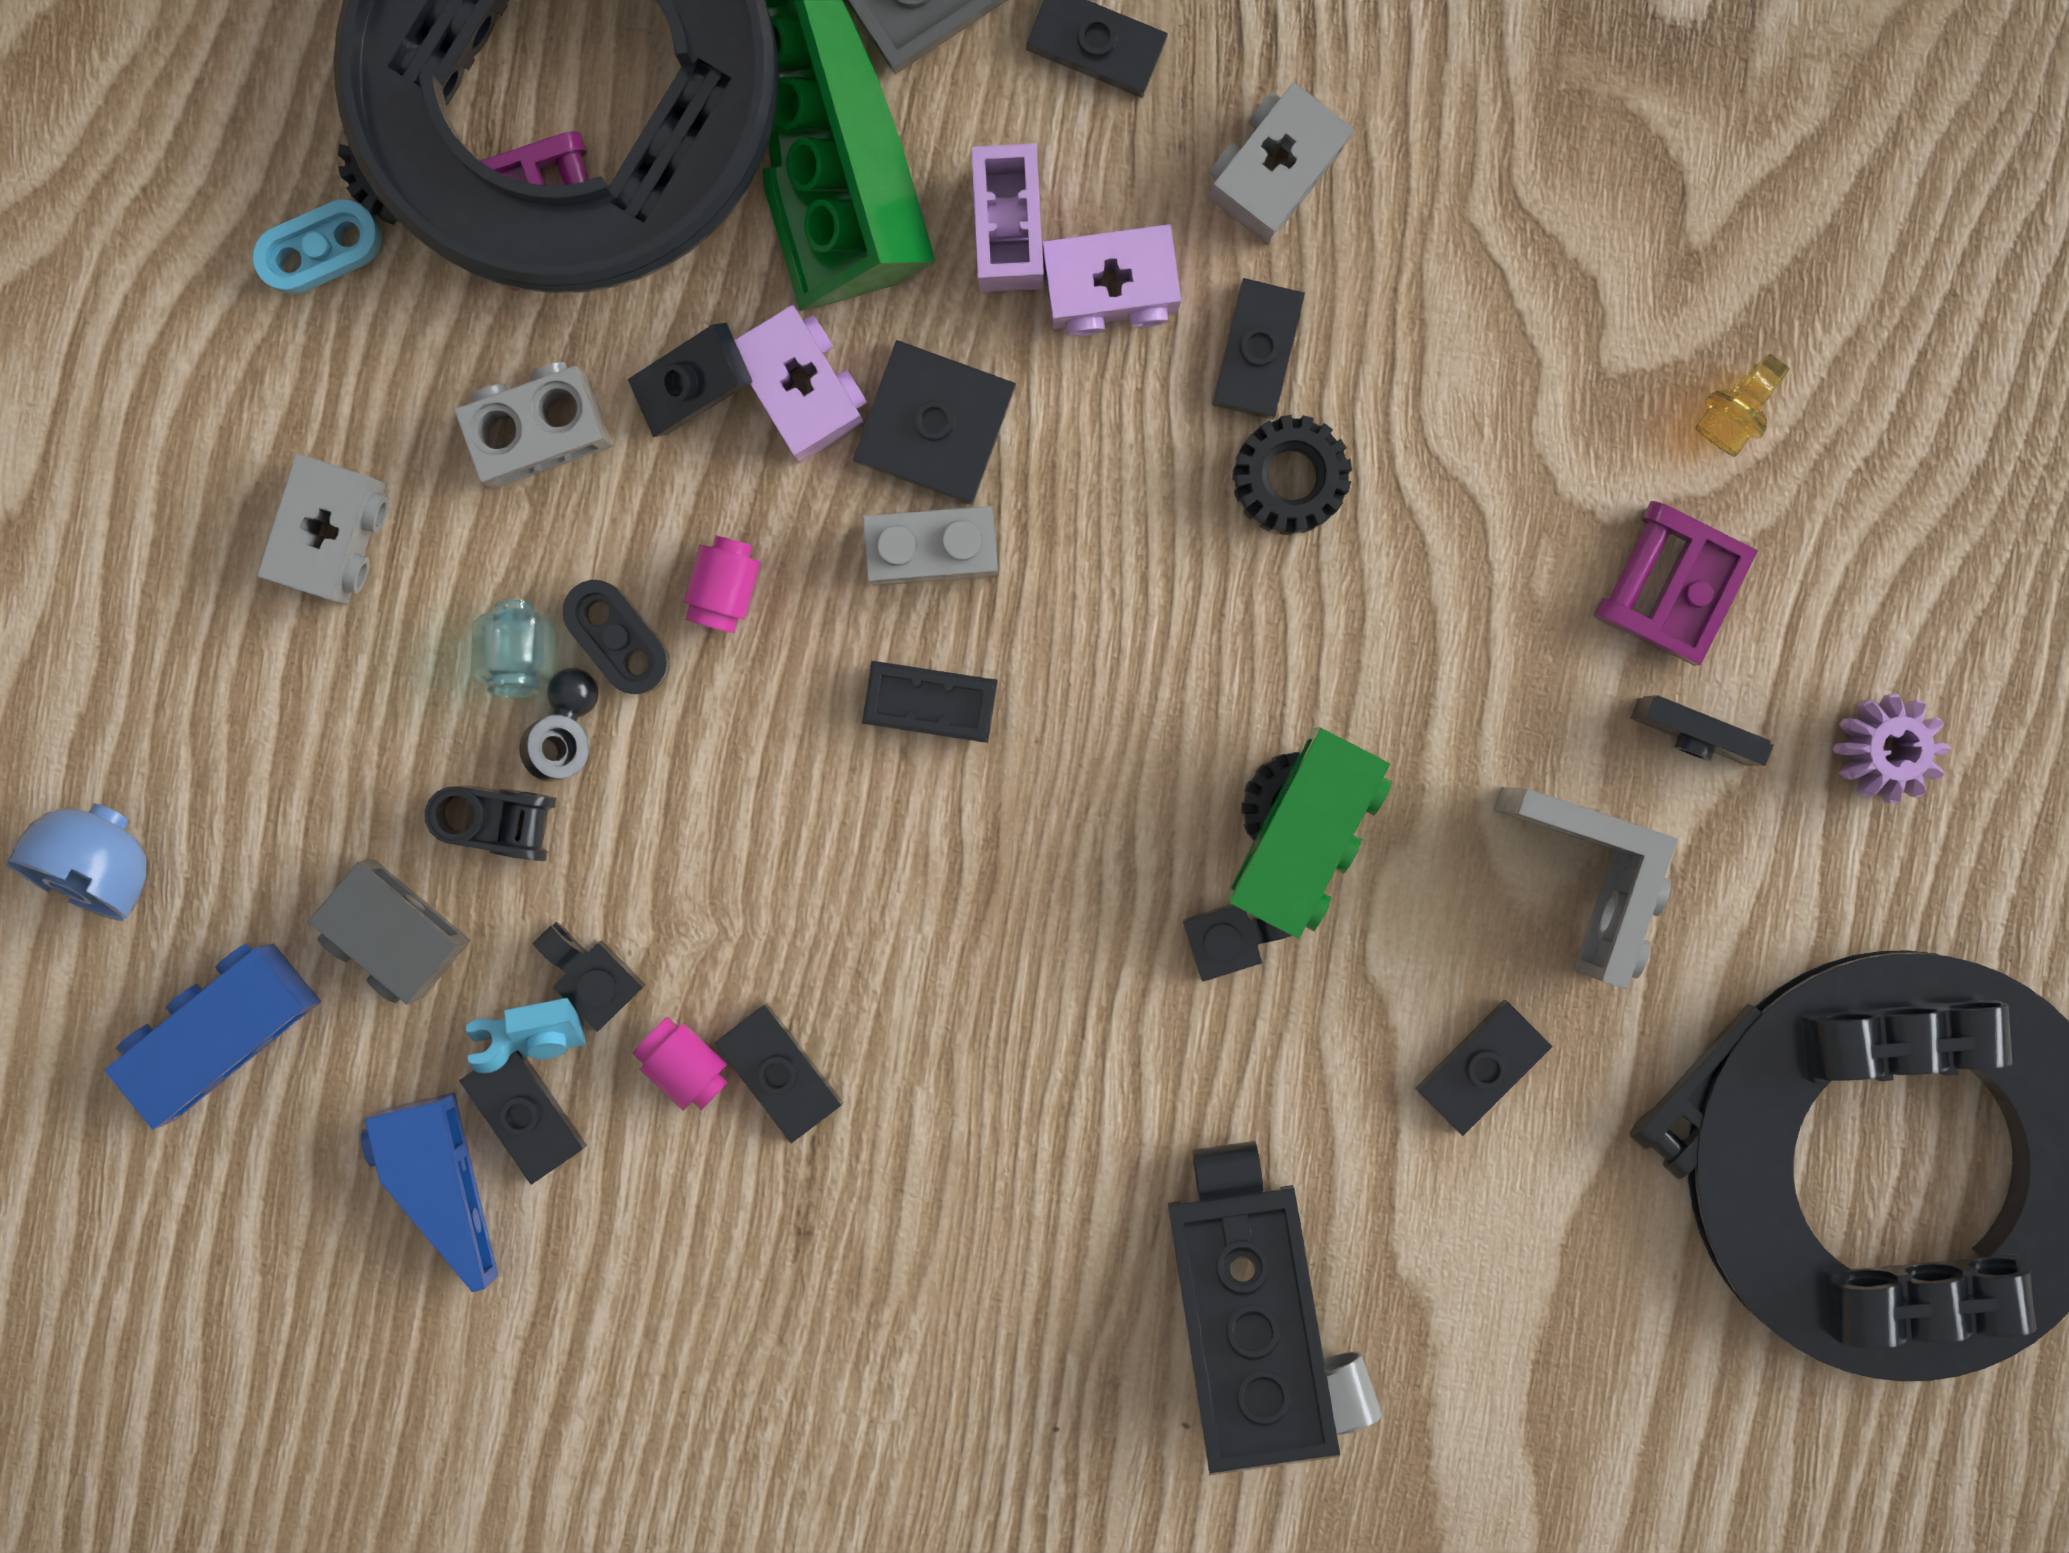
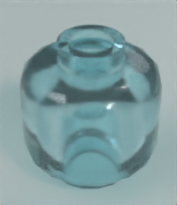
[471,599,555,698]

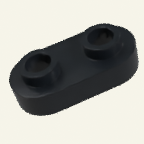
[563,580,670,695]

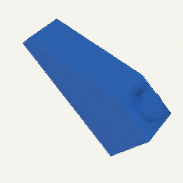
[361,1092,499,1292]

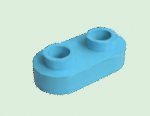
[253,199,382,294]

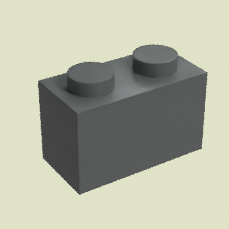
[308,859,471,1005]

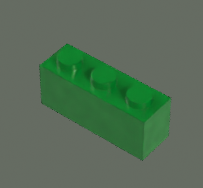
[1224,727,1392,939]

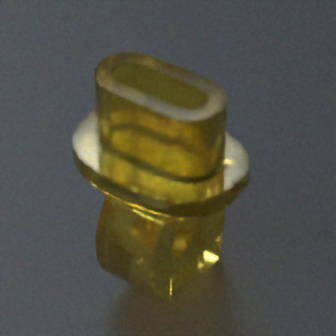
[1695,353,1790,457]

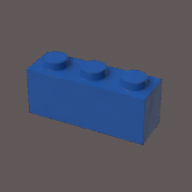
[104,943,321,1130]

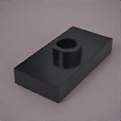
[1026,0,1168,98]
[1212,278,1305,420]
[628,322,753,437]
[862,660,998,743]
[1630,695,1774,766]
[1415,1000,1553,1136]
[714,1003,843,1144]
[459,1050,587,1185]

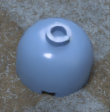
[6,803,147,921]

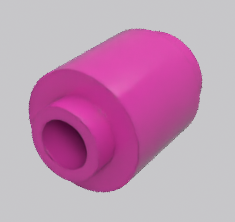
[683,535,761,633]
[632,1017,728,1111]

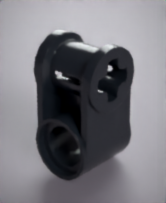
[425,785,557,861]

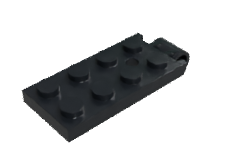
[1168,1141,1340,1476]

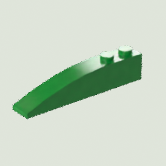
[762,0,936,311]

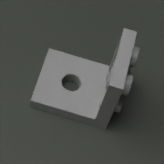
[1494,787,1678,990]

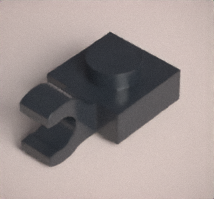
[1183,904,1292,982]
[532,922,646,1032]

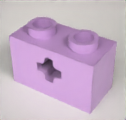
[971,143,1043,292]
[1042,224,1181,337]
[735,305,867,463]

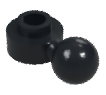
[519,668,598,782]

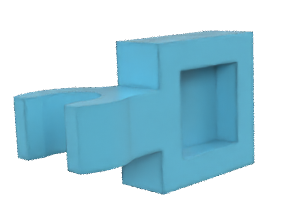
[466,998,586,1073]

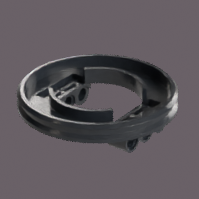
[334,0,779,293]
[1688,950,2069,1382]

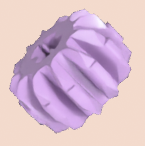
[1832,694,1952,803]

